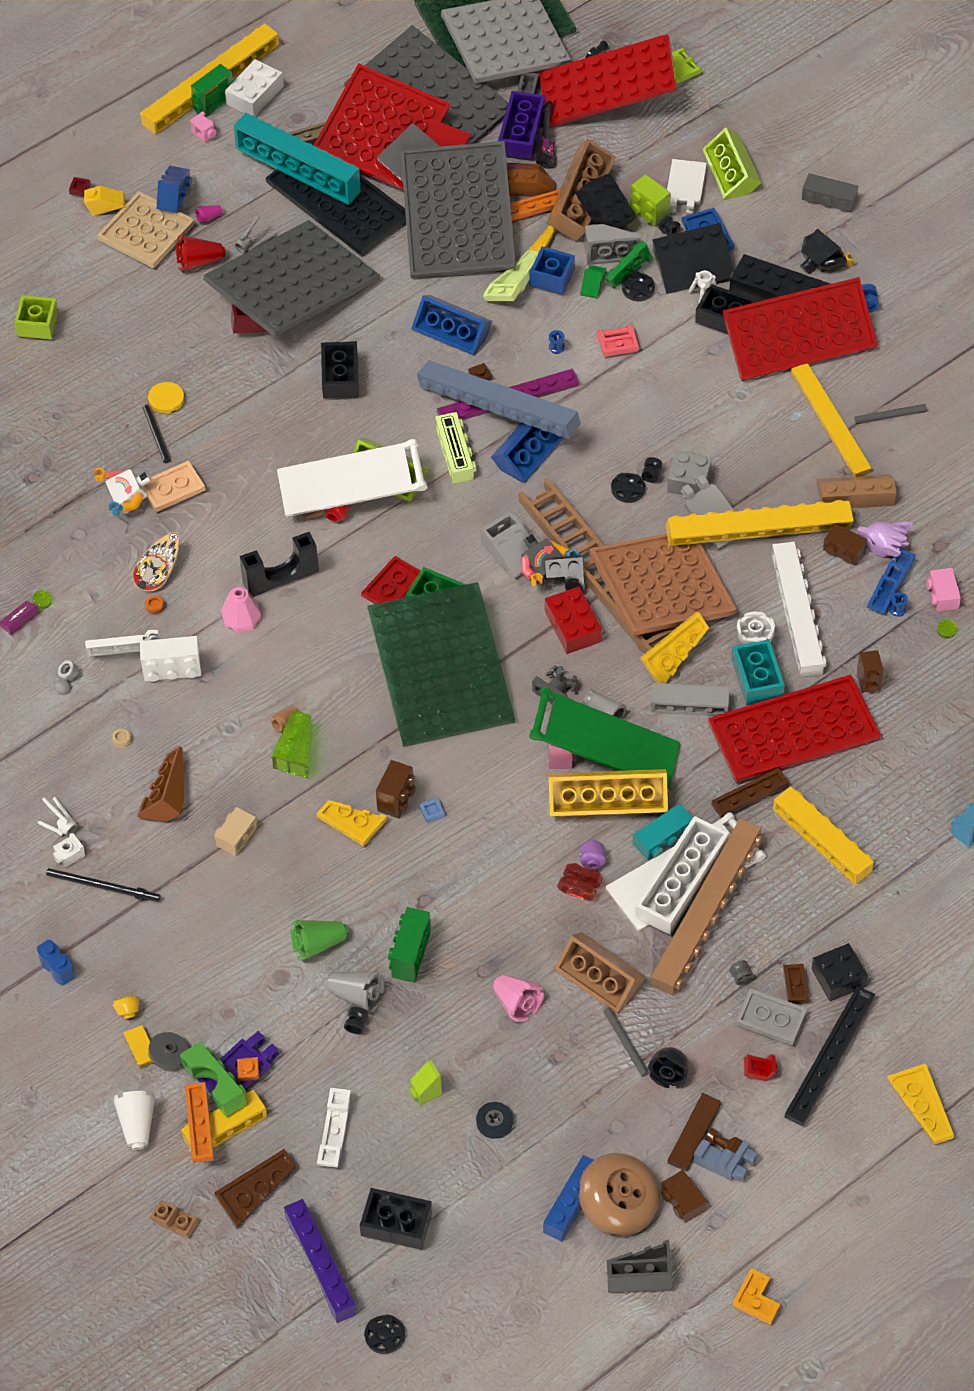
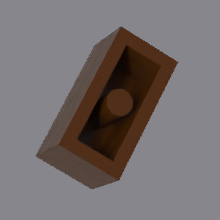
[823,524,868,566]
[857,650,883,693]
[661,1170,707,1223]

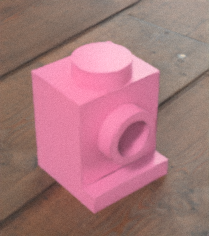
[190,111,217,142]

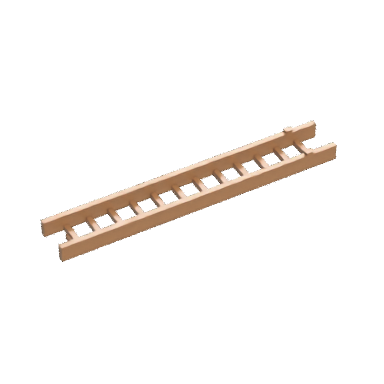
[518,478,674,654]

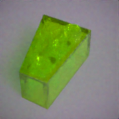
[272,710,312,779]

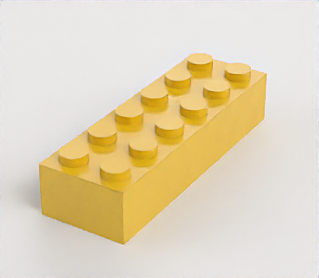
[548,769,668,816]

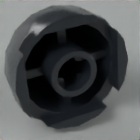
[648,1047,690,1088]

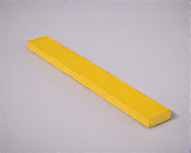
[791,364,872,476]

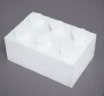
[225,59,284,117]
[140,636,201,682]

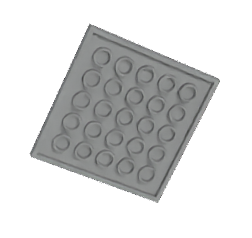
[441,0,571,83]

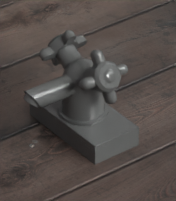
[532,665,578,704]

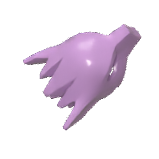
[858,521,913,558]

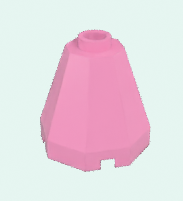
[221,587,262,633]
[493,975,544,1022]

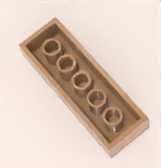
[547,138,616,242]

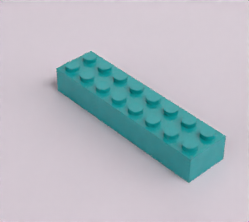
[233,113,361,205]

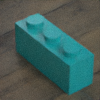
[633,803,693,860]

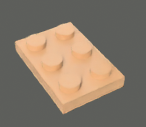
[144,461,205,512]

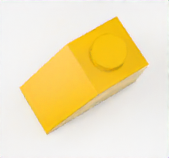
[84,186,125,216]

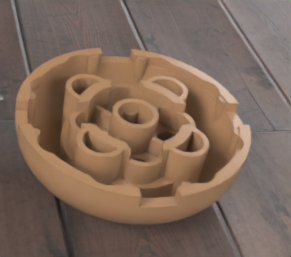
[578,1153,660,1237]

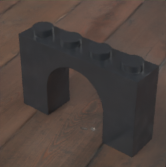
[239,531,319,595]

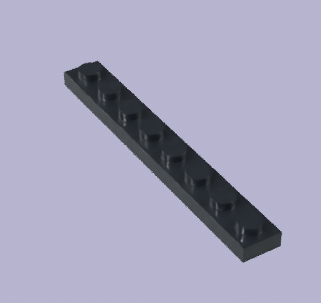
[784,986,875,1126]

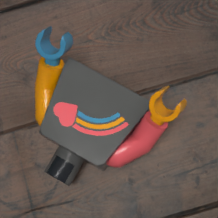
[521,534,579,587]

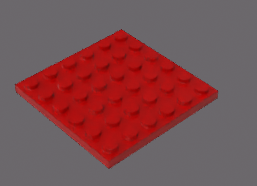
[313,63,451,191]

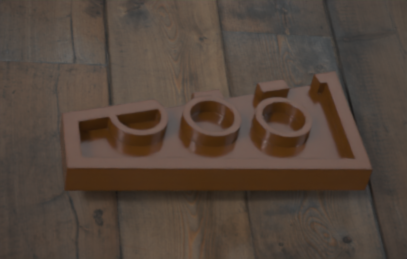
[214,1149,296,1229]

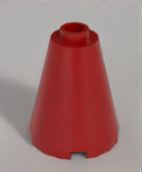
[176,235,226,271]

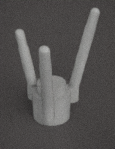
[234,215,277,253]

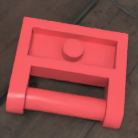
[597,324,639,357]

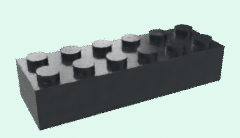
[729,254,831,302]

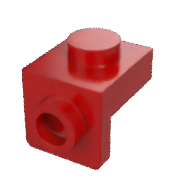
[744,1054,777,1081]

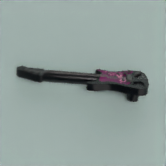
[535,101,556,168]

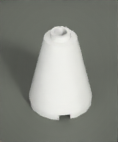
[114,1091,155,1150]

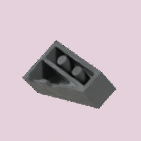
[607,1239,672,1293]

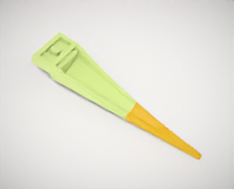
[483,225,556,301]

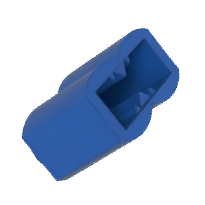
[37,939,74,986]

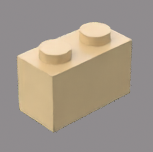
[214,807,257,856]

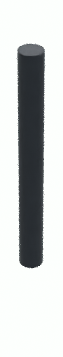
[143,405,170,463]

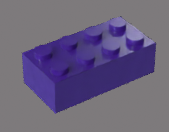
[498,91,545,159]

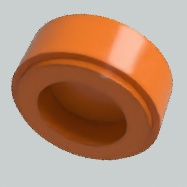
[145,595,164,614]

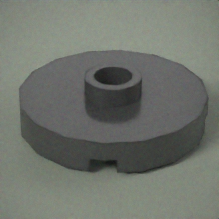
[148,1032,189,1070]

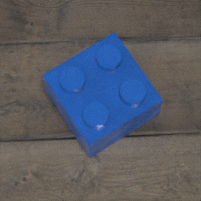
[530,246,575,295]

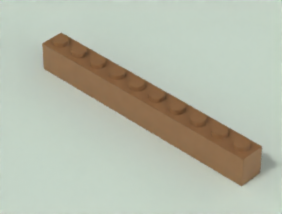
[651,818,763,996]

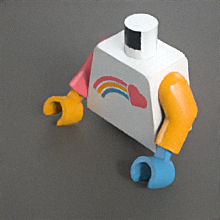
[94,468,152,516]

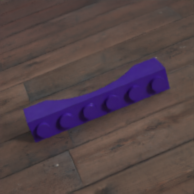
[284,1199,356,1323]

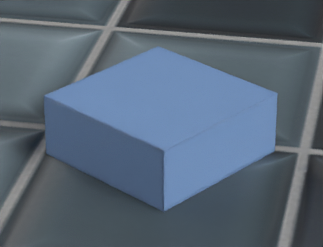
[419,798,445,824]

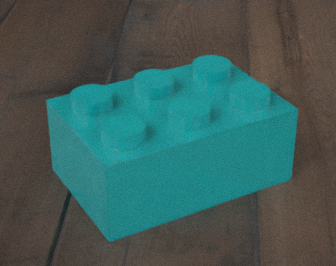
[731,639,785,706]

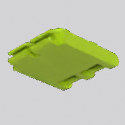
[672,48,702,84]

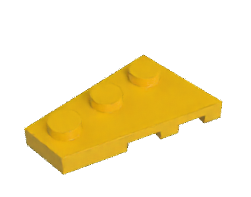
[317,800,387,847]

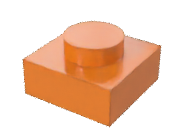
[237,1057,259,1081]

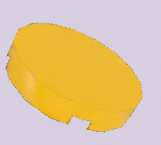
[148,382,184,414]

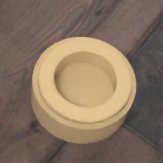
[111,728,131,748]

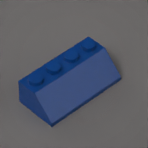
[411,295,492,355]
[491,422,564,483]

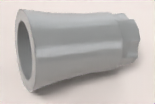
[583,690,626,719]

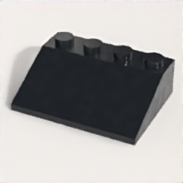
[652,223,734,294]

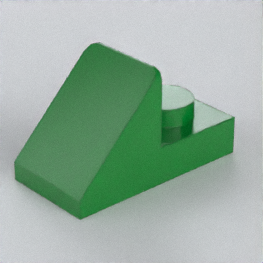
[580,265,606,299]

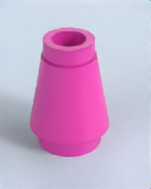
[195,205,223,223]

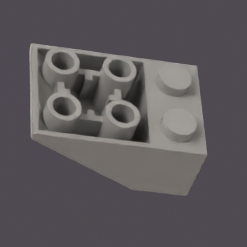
[481,511,529,578]

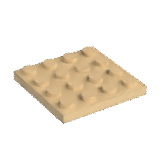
[97,191,195,269]

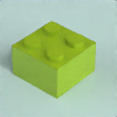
[630,174,671,227]
[14,295,59,339]

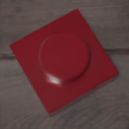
[69,177,91,197]

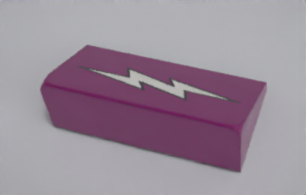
[0,601,39,635]

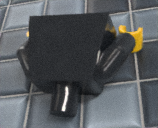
[800,228,855,273]

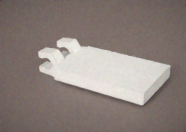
[667,159,707,215]
[85,630,160,657]

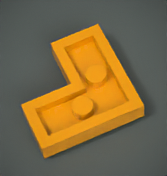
[732,1268,780,1325]

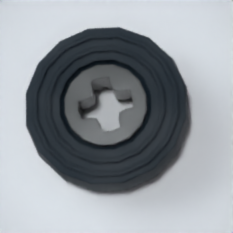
[476,1102,513,1139]

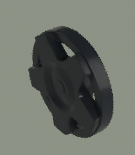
[622,272,655,301]
[611,473,645,503]
[364,1314,405,1354]

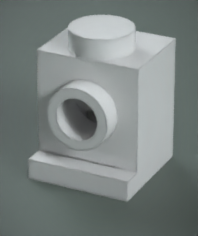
[53,833,85,868]

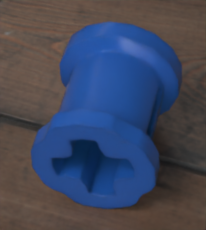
[549,330,565,354]
[890,592,908,617]

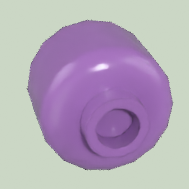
[580,840,606,870]

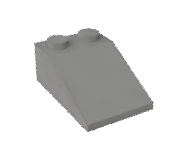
[585,224,640,265]

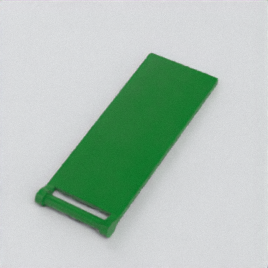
[529,687,680,790]

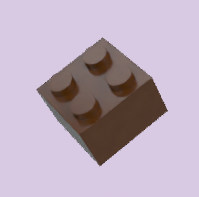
[376,760,416,819]

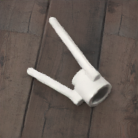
[688,270,717,302]
[38,797,77,837]

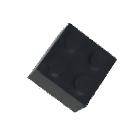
[811,943,868,1002]

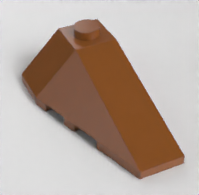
[137,746,184,822]

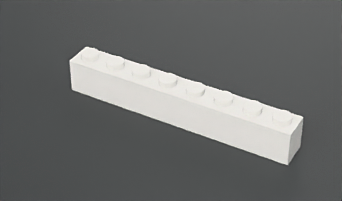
[771,542,826,678]

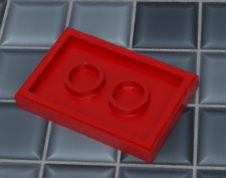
[361,556,421,614]

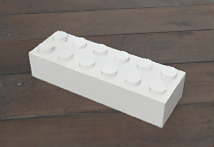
[635,816,729,935]

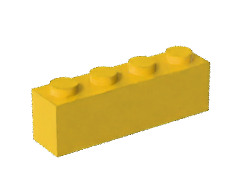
[181,1090,267,1150]

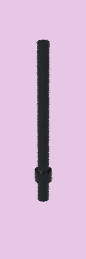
[46,868,161,902]

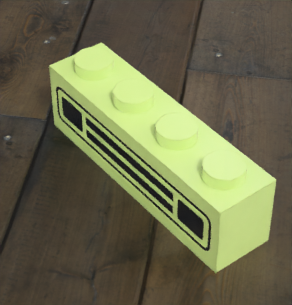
[435,412,476,484]

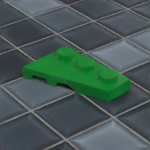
[605,241,653,289]

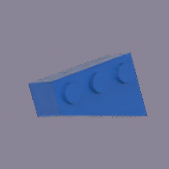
[156,165,192,213]

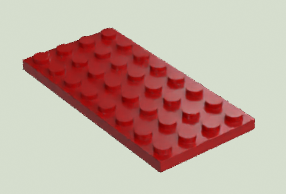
[539,34,677,127]
[722,277,878,381]
[708,674,881,783]

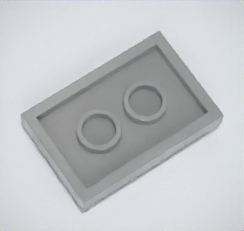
[735,988,807,1046]

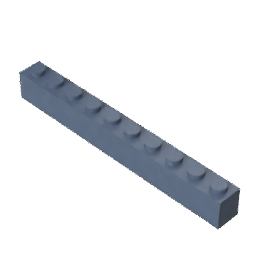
[417,360,580,439]

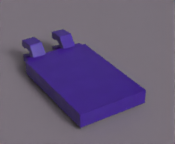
[198,1031,279,1096]

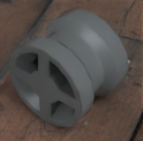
[729,960,754,985]

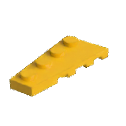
[640,612,709,684]
[887,1063,954,1145]

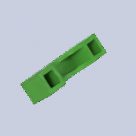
[180,1042,247,1117]

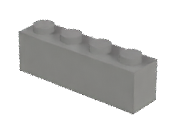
[651,682,729,716]

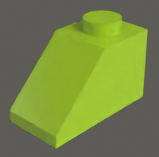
[408,1060,442,1105]

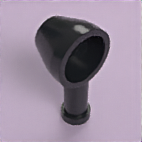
[585,41,608,58]

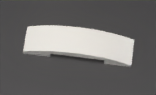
[317,1088,351,1168]

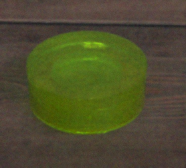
[32,590,52,609]
[937,619,957,639]

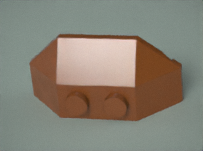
[507,163,555,197]

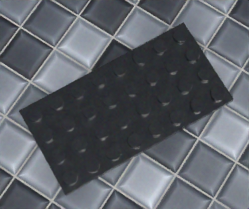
[265,142,406,256]

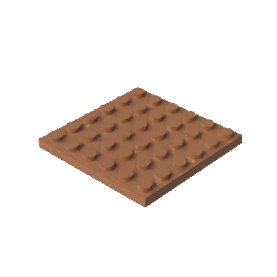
[589,533,737,636]

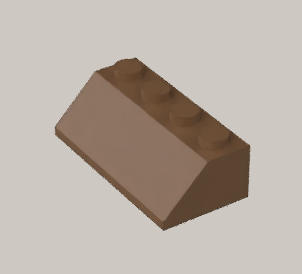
[816,474,896,508]
[554,932,646,1013]

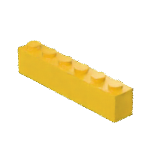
[773,786,874,885]

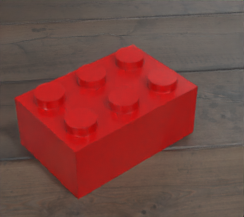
[544,587,602,654]

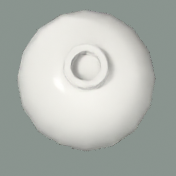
[737,611,775,644]

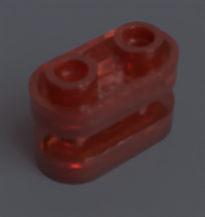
[557,863,603,901]

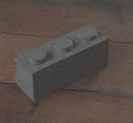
[802,173,859,212]

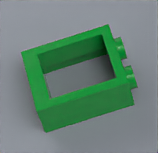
[191,63,233,117]

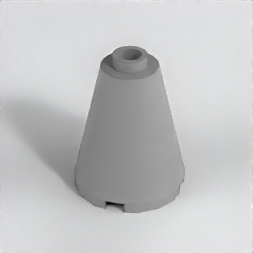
[326,971,384,1012]

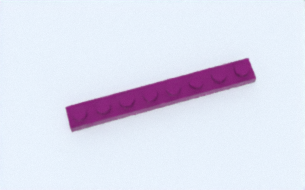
[437,368,579,420]

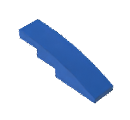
[867,548,916,615]

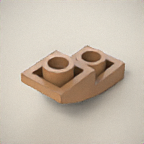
[149,1200,199,1239]

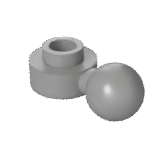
[55,660,78,695]

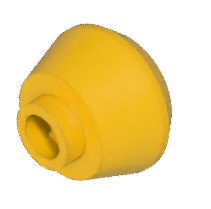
[112,995,140,1019]

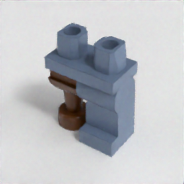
[694,1128,758,1181]

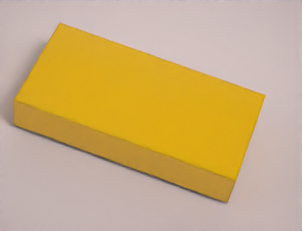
[124,1025,154,1069]

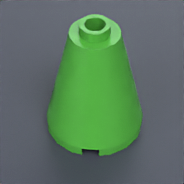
[290,920,348,960]

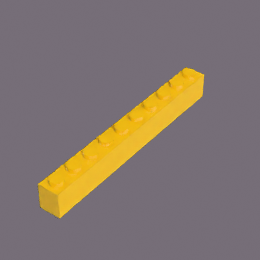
[140,23,279,135]
[665,500,853,546]

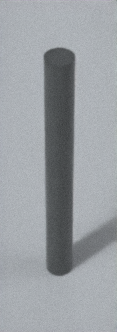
[854,404,927,423]
[603,1007,649,1077]

